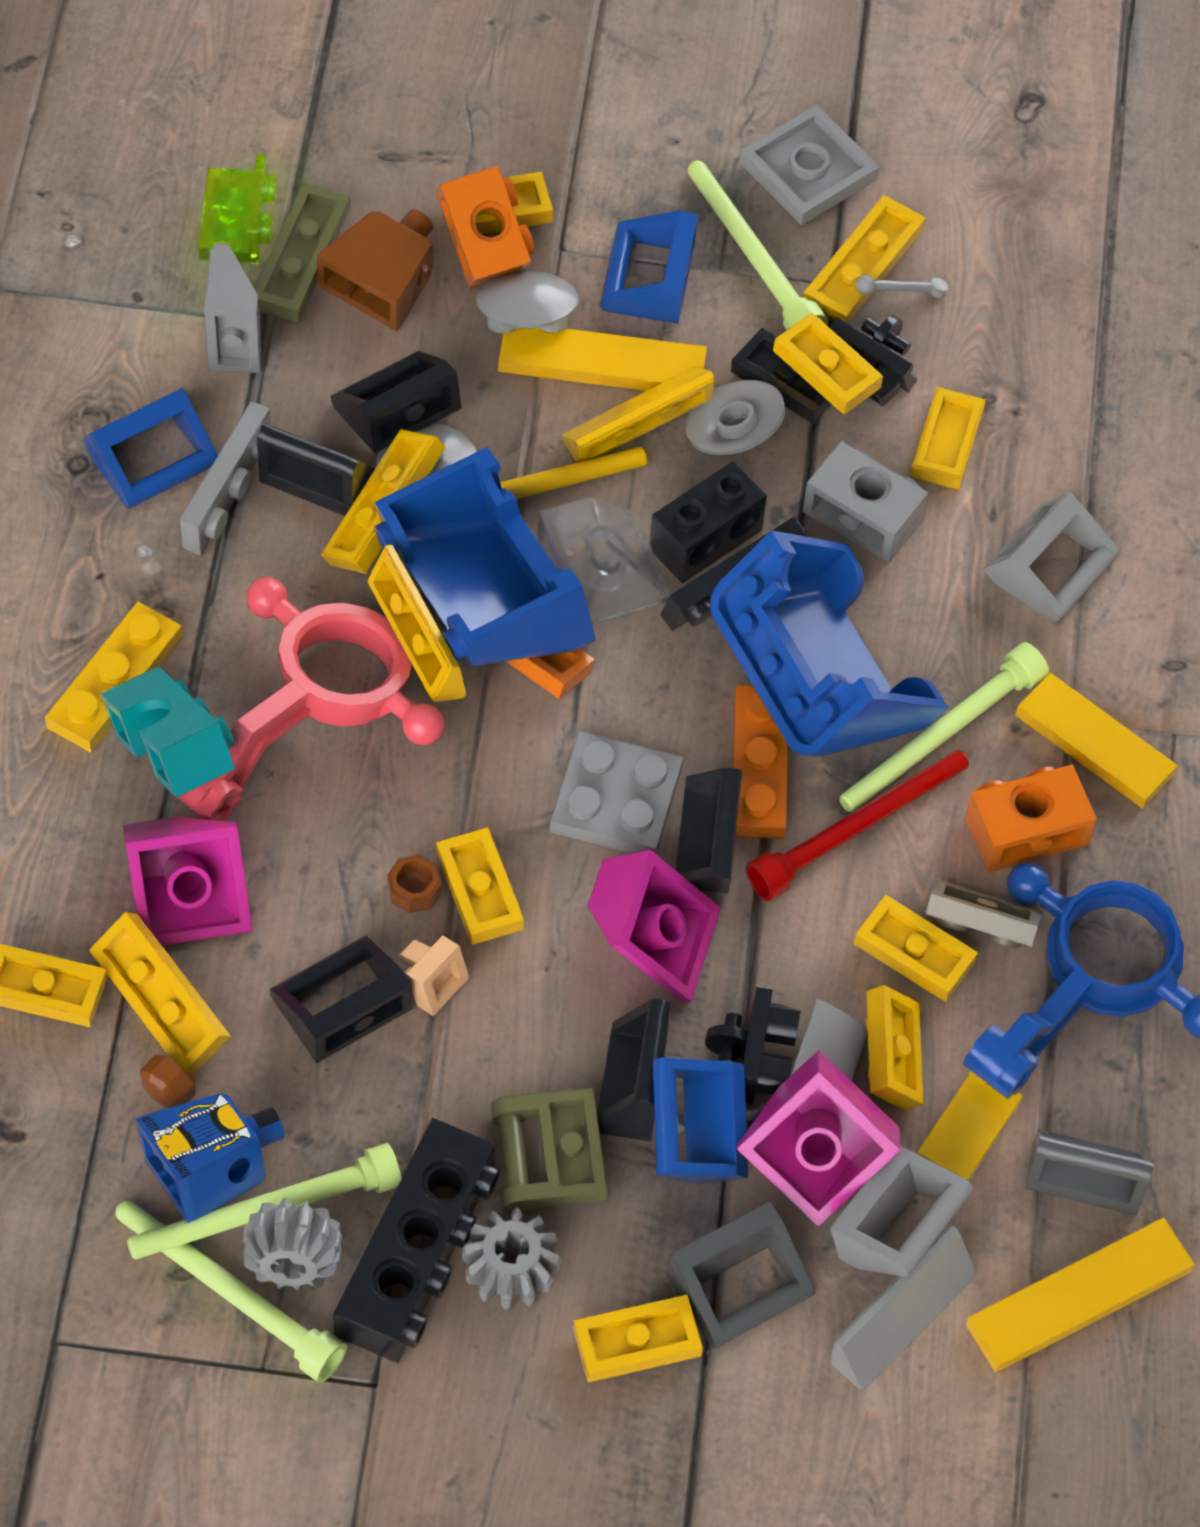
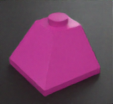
[122,817,253,946]
[587,850,721,1003]

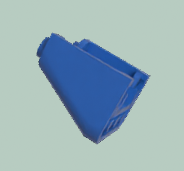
[374,447,596,666]
[710,530,949,757]

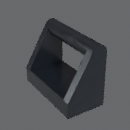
[330,351,462,454]
[257,423,375,516]
[676,768,743,894]
[269,936,412,1063]
[597,999,671,1142]

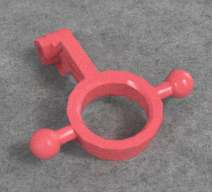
[177,577,445,821]

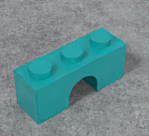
[101,666,235,797]

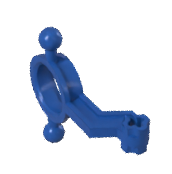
[963,862,1200,1099]

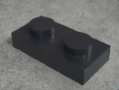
[730,328,831,424]

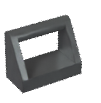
[1024,1129,1154,1216]
[667,1201,815,1349]

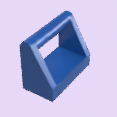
[600,211,698,324]
[82,388,218,509]
[653,1058,748,1183]

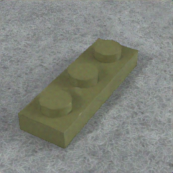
[254,183,350,323]

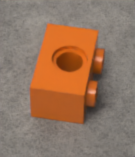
[436,166,535,288]
[965,764,1097,873]

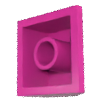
[737,1050,901,1227]

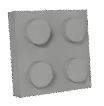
[739,104,880,226]
[550,731,683,854]

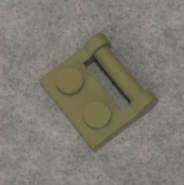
[491,1088,607,1214]

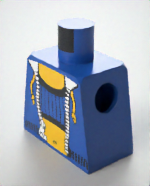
[136,1094,285,1223]

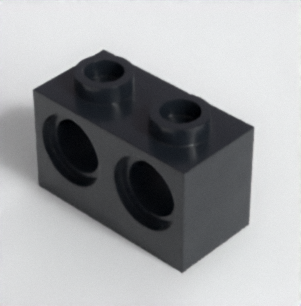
[649,461,767,584]

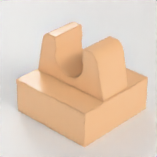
[399,935,469,1016]

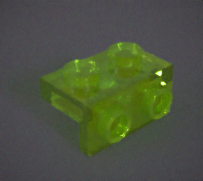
[198,154,277,264]

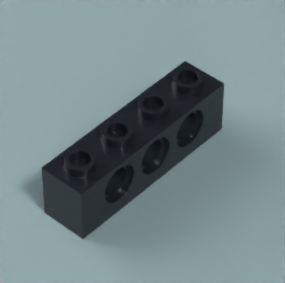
[333,1117,501,1363]

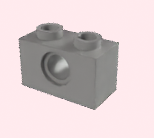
[802,441,929,563]

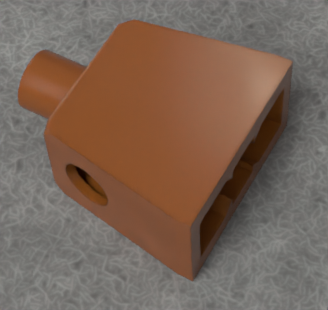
[317,209,433,331]

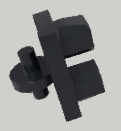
[829,315,917,406]
[705,987,801,1104]

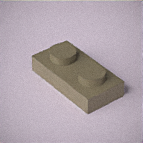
[925,879,1043,948]

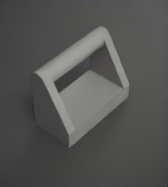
[204,243,262,373]
[983,491,1120,623]
[830,1146,974,1277]

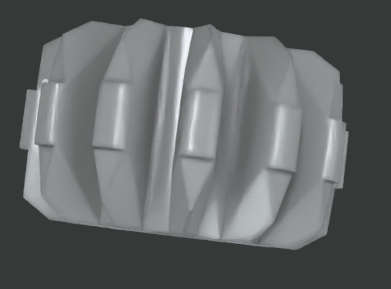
[242,1198,342,1291]
[462,1207,561,1311]

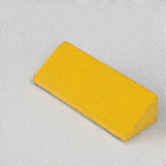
[562,367,715,462]
[367,545,466,702]

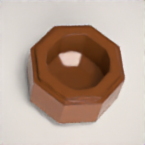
[387,855,442,913]
[140,1055,196,1108]

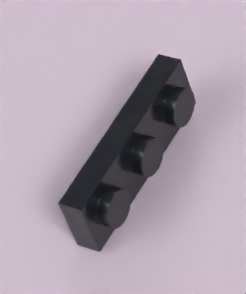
[660,516,807,631]

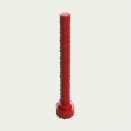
[745,750,969,901]

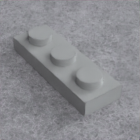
[180,401,271,556]

